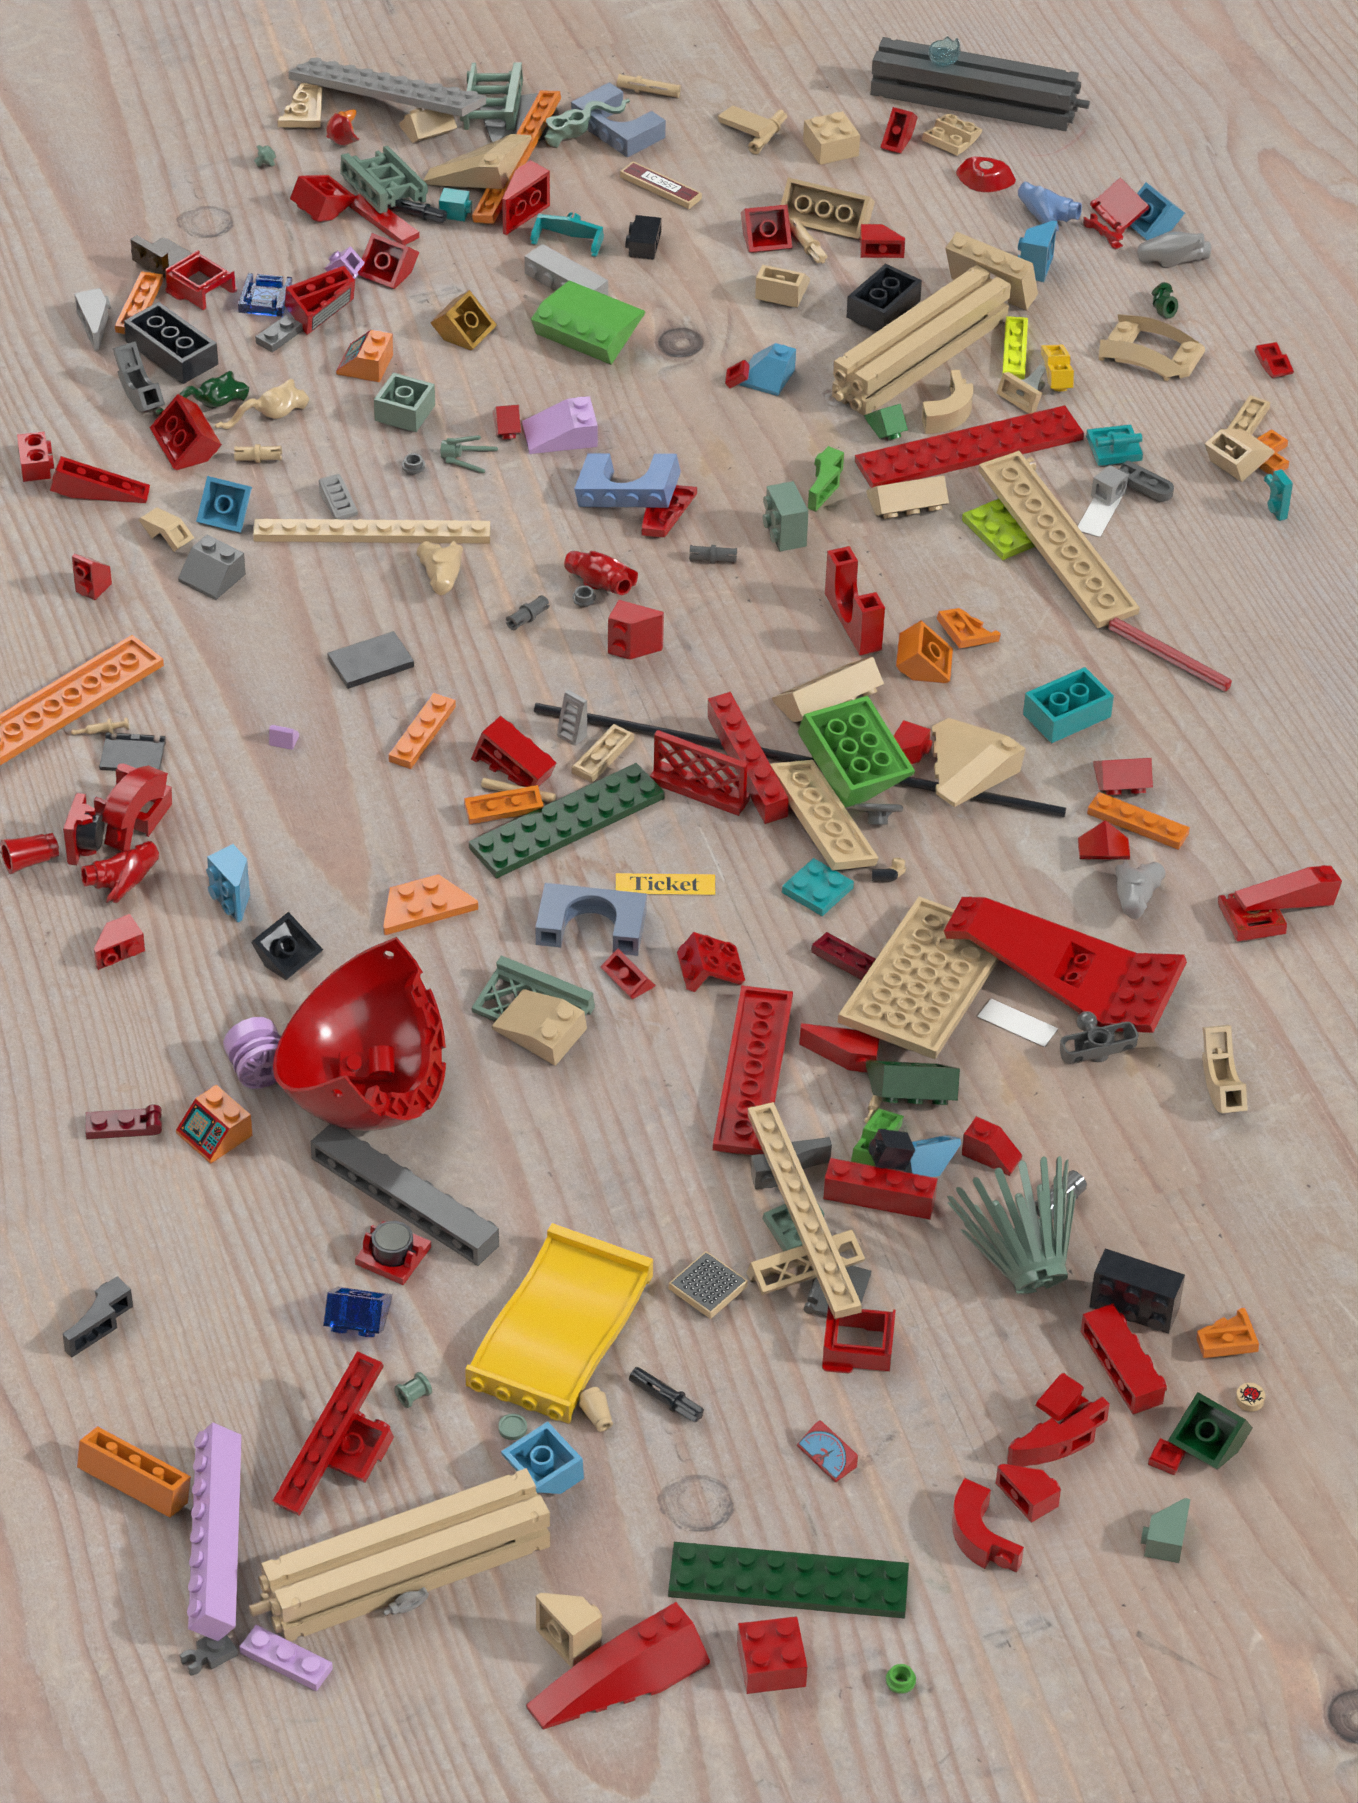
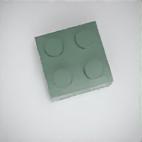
[374,373,435,432]
[762,481,809,552]

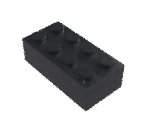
[124,302,218,384]

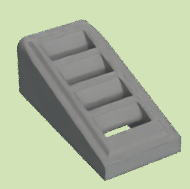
[319,474,358,520]
[557,690,587,745]

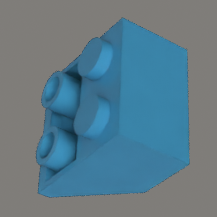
[206,844,250,922]

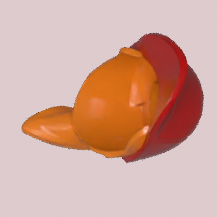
[326,109,359,145]

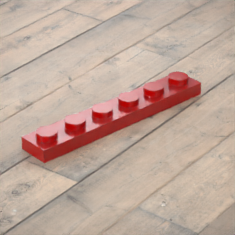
[272,1351,384,1516]

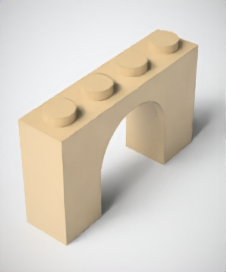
[945,232,1038,311]

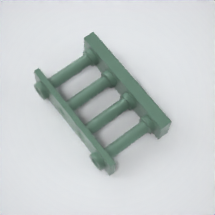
[460,62,524,130]

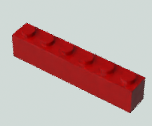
[708,691,788,824]

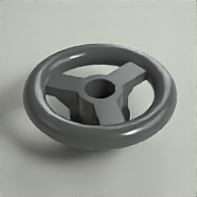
[853,803,904,825]

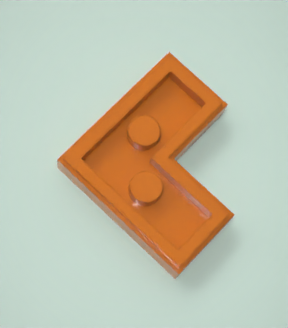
[1256,429,1289,475]

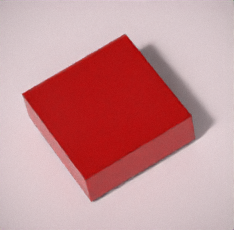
[725,360,750,389]
[1148,1438,1186,1475]

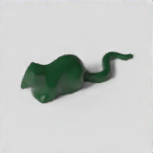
[156,371,249,415]

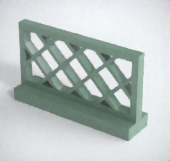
[472,955,595,1021]

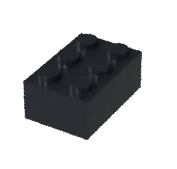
[846,263,922,332]
[1089,1248,1185,1334]

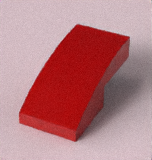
[1254,342,1294,378]

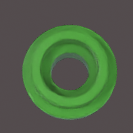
[886,1664,916,1694]

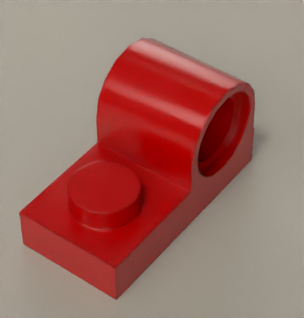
[339,1045,395,1081]

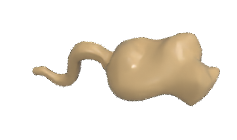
[215,379,309,429]

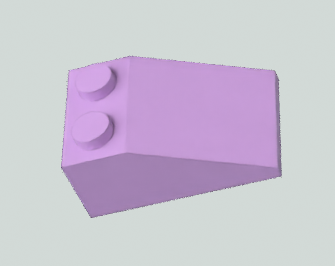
[522,396,598,454]

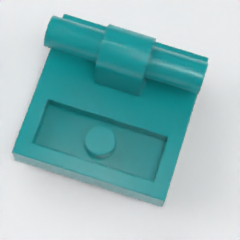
[1086,424,1143,466]

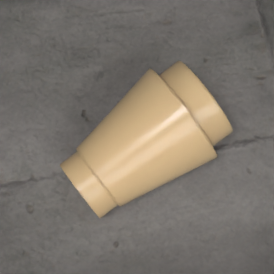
[579,1387,613,1432]

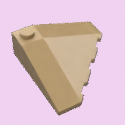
[423,134,532,189]
[931,718,1026,807]

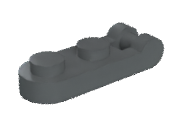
[1118,461,1174,502]

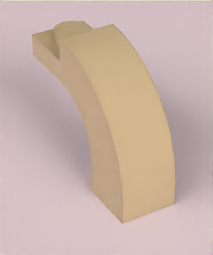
[921,370,973,434]
[1202,1025,1248,1113]

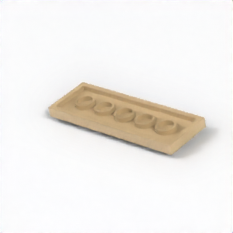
[770,760,879,870]

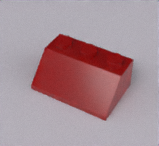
[149,394,222,470]

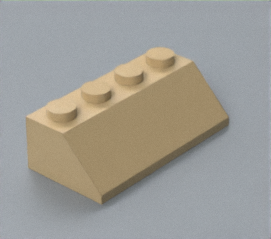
[781,177,875,240]
[772,657,884,722]

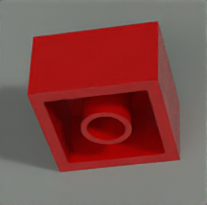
[737,1616,808,1694]

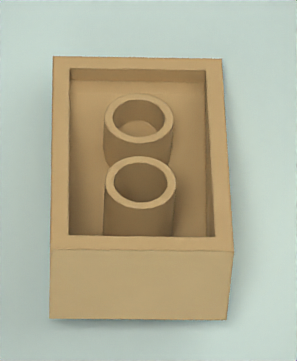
[492,989,587,1066]

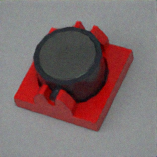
[63,793,105,866]
[355,1221,431,1285]

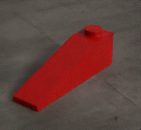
[50,456,150,503]
[1234,865,1342,911]

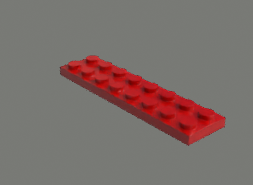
[712,985,793,1155]

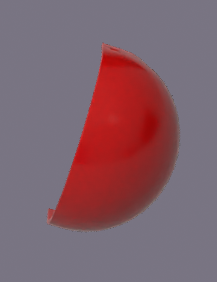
[273,937,446,1131]

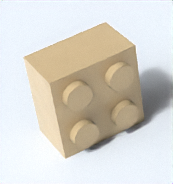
[803,111,860,165]

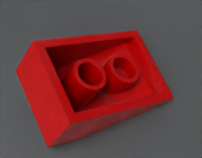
[503,160,550,235]

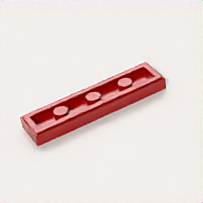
[349,194,420,245]

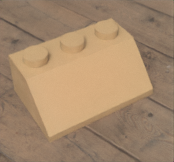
[866,475,949,519]

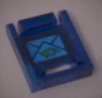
[238,273,292,317]

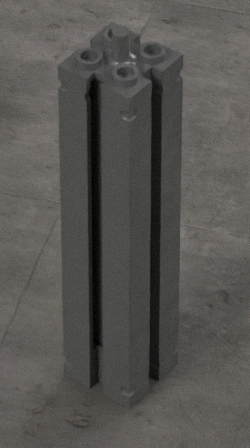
[870,37,1090,131]

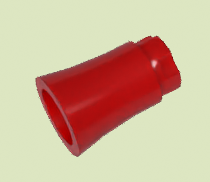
[0,833,59,874]

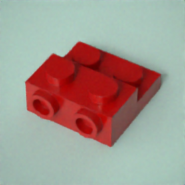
[328,1411,394,1483]

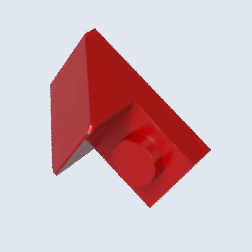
[1035,1373,1089,1421]

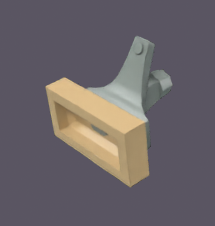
[996,365,1046,414]

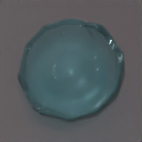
[928,36,961,67]

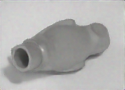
[1137,232,1211,267]
[1115,860,1166,920]

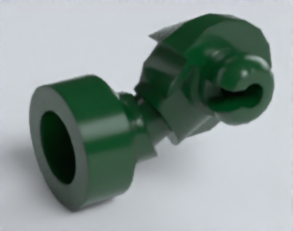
[1151,282,1178,318]

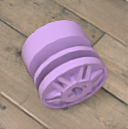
[223,1017,281,1089]

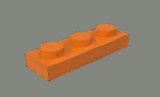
[464,785,543,825]

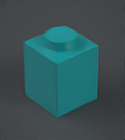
[439,188,473,222]

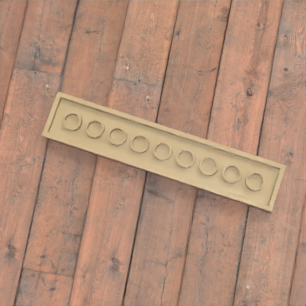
[978,451,1140,628]

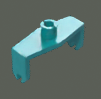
[530,212,604,257]

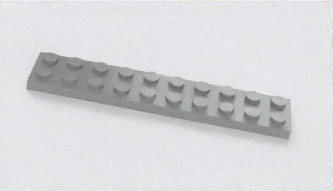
[288,58,486,117]

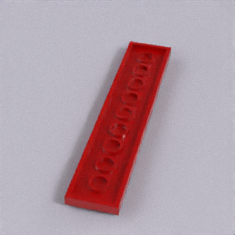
[855,405,1084,488]

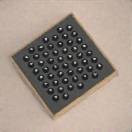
[669,1251,748,1319]

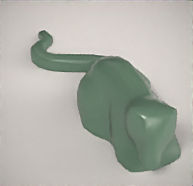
[545,98,630,148]

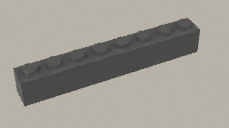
[310,1124,499,1266]

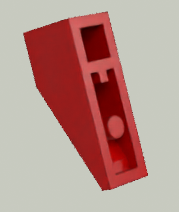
[799,1023,879,1073]

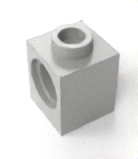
[1091,465,1128,506]

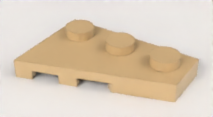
[278,83,323,128]

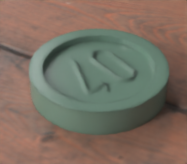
[498,1414,527,1440]

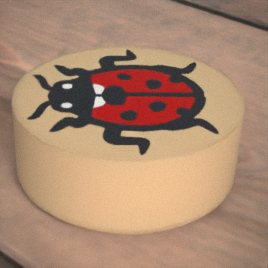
[1236,1383,1265,1412]

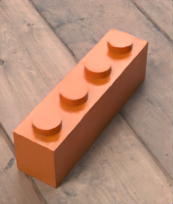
[77,1426,191,1518]

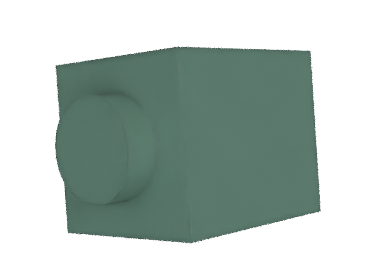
[1140,1498,1191,1563]

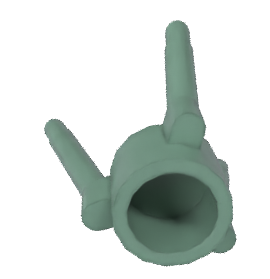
[440,435,498,473]

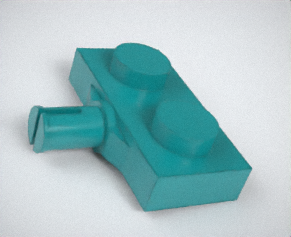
[1264,469,1293,521]

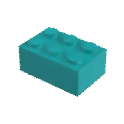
[1023,667,1114,744]

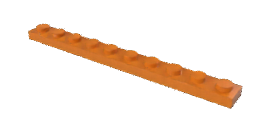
[472,90,561,224]

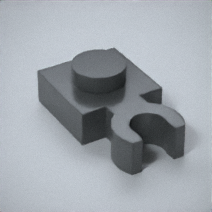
[180,1634,238,1676]

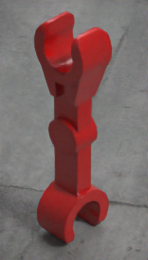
[1083,213,1123,249]

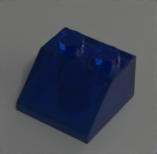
[323,1286,393,1337]

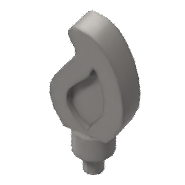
[383,1587,429,1616]

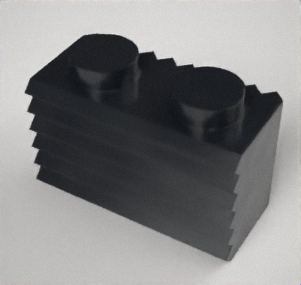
[625,215,662,260]

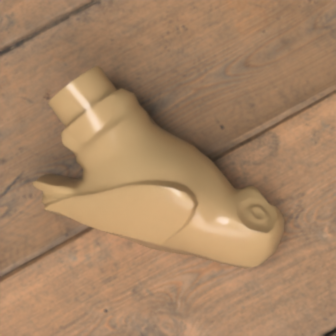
[417,541,463,596]

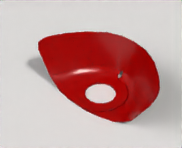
[956,156,1016,192]

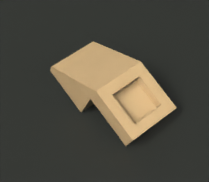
[138,507,194,552]

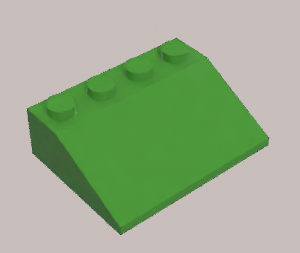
[531,280,645,365]
[798,696,915,808]

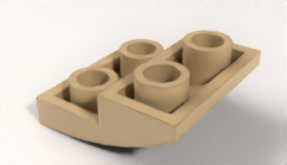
[922,114,982,156]

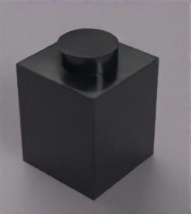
[868,1129,916,1171]

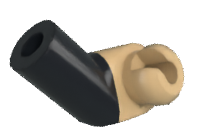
[872,858,906,882]

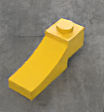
[1041,344,1074,392]

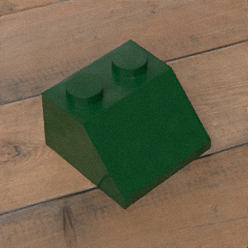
[1168,1392,1253,1470]

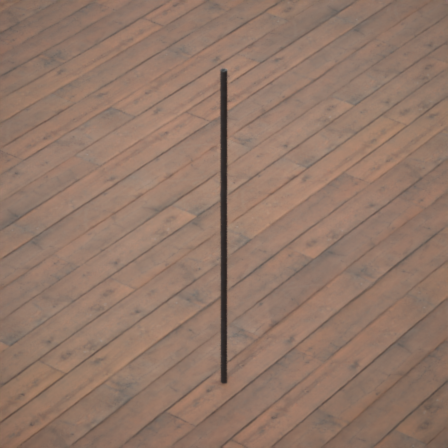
[534,703,1067,817]

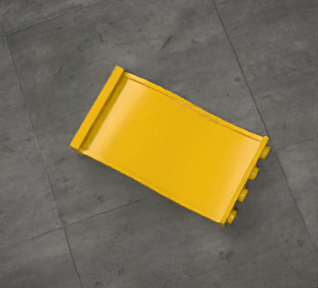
[465,1223,653,1424]

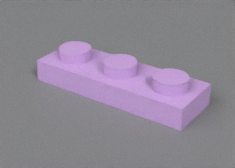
[240,1625,333,1691]

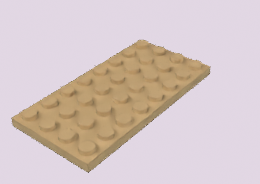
[837,896,999,1059]

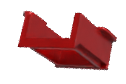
[165,250,237,310]
[94,763,172,837]
[822,1305,896,1374]

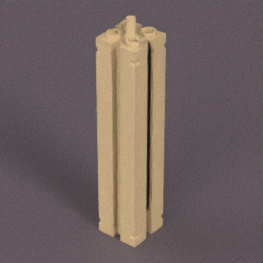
[832,265,1011,416]
[249,1468,550,1642]

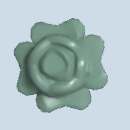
[254,145,276,167]

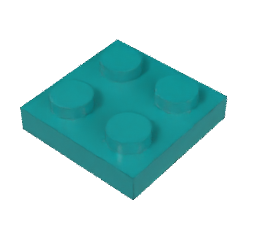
[782,858,854,916]

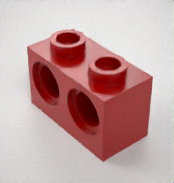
[17,431,55,482]

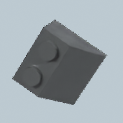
[178,535,246,600]

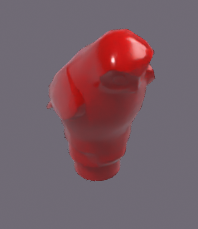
[564,551,638,595]
[81,841,159,903]

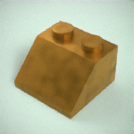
[430,290,497,351]

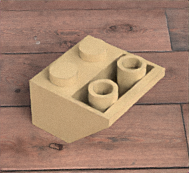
[399,108,457,143]
[755,265,810,308]
[1205,429,1275,482]

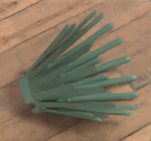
[947,1156,1076,1295]

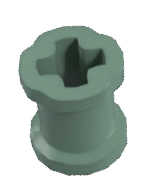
[394,1372,432,1408]

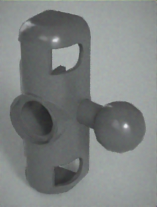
[1060,1011,1139,1064]

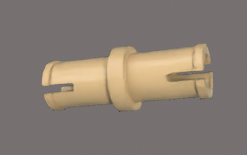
[234,444,282,463]

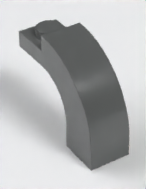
[112,341,165,412]

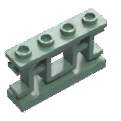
[340,146,428,213]

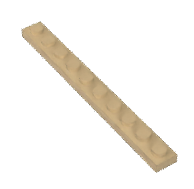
[253,519,490,544]
[748,1102,862,1319]

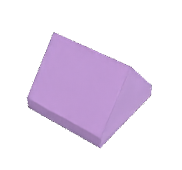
[269,725,300,750]

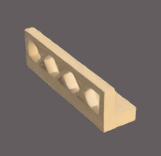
[746,1230,865,1295]

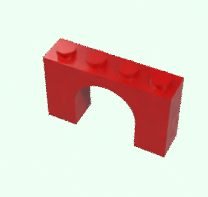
[825,546,885,655]

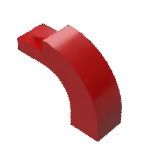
[102,765,168,851]
[952,1478,1024,1573]

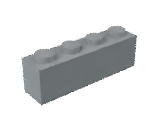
[525,244,608,296]

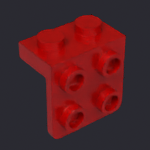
[677,932,745,992]

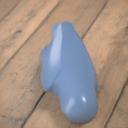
[1018,181,1082,232]

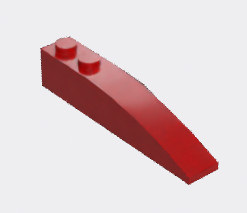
[526,1602,710,1730]

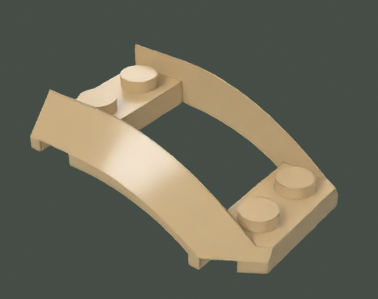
[1099,314,1205,381]

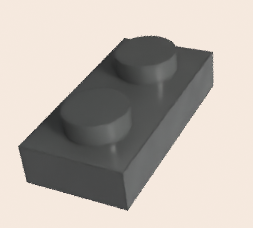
[255,315,303,353]

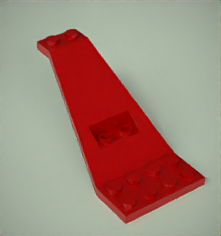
[944,896,1187,1033]

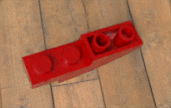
[1007,1396,1110,1467]

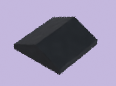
[251,912,323,980]

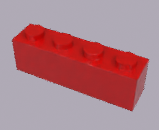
[823,1158,938,1220]
[1081,1304,1167,1415]

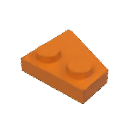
[937,608,1001,649]
[1196,1308,1259,1358]

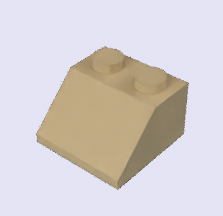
[536,1593,602,1668]

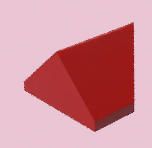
[1078,820,1130,860]

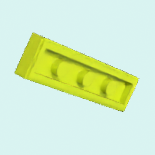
[1002,316,1028,379]

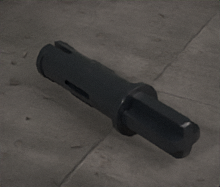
[387,199,447,223]
[629,1367,704,1422]

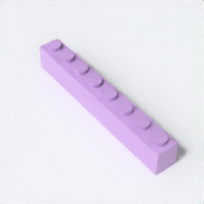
[187,1422,242,1641]

